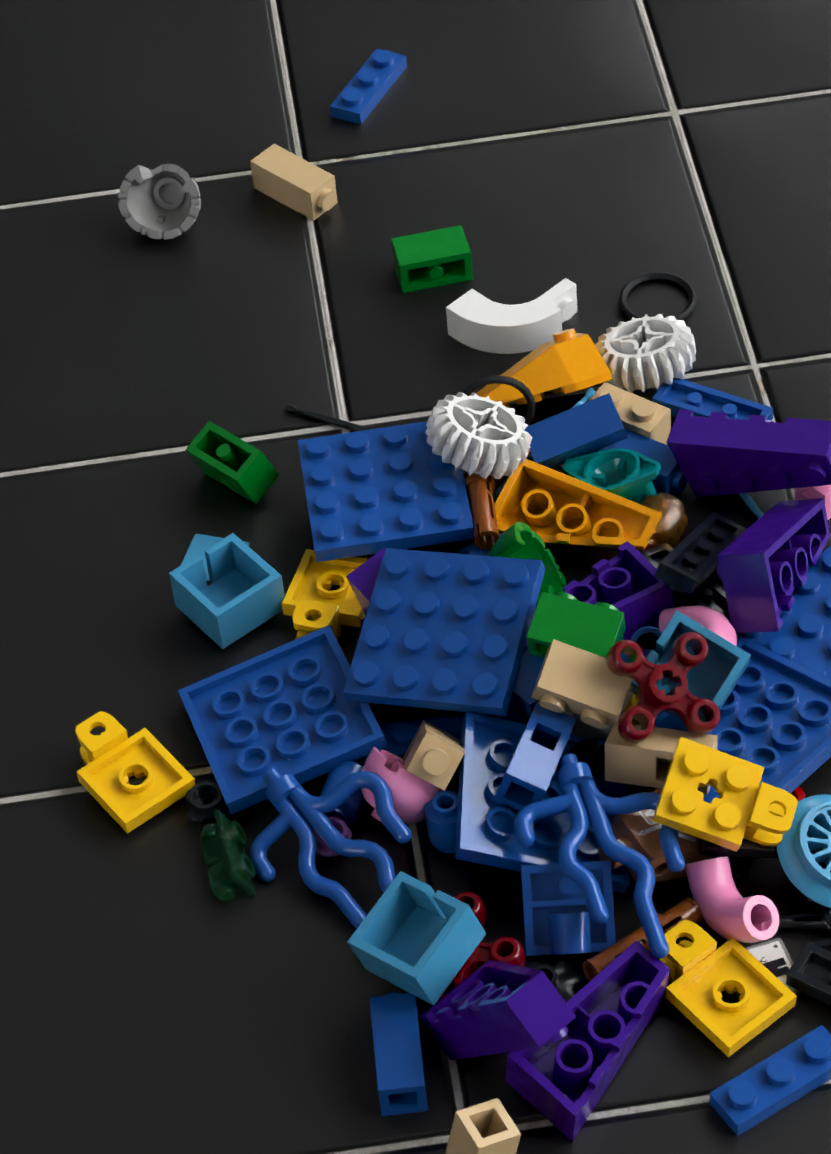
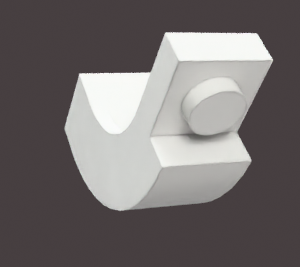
[446,278,577,354]

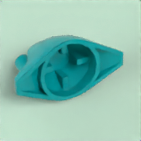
[562,448,661,504]

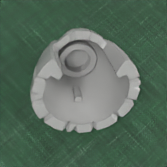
[118,164,201,240]

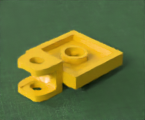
[282,549,368,641]
[75,711,196,834]
[652,737,798,852]
[659,920,797,1058]

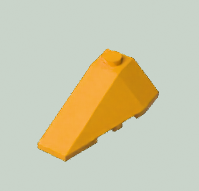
[476,328,612,408]
[495,459,662,550]

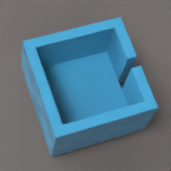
[169,533,285,649]
[631,610,751,724]
[347,871,487,1006]

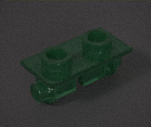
[199,809,256,901]

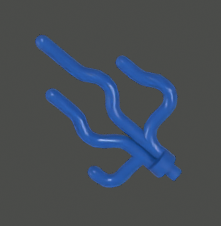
[514,754,685,959]
[249,768,412,928]

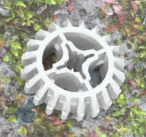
[595,314,696,393]
[426,392,532,479]

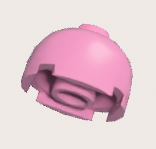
[361,747,449,824]

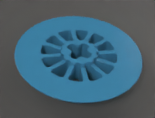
[776,794,831,908]

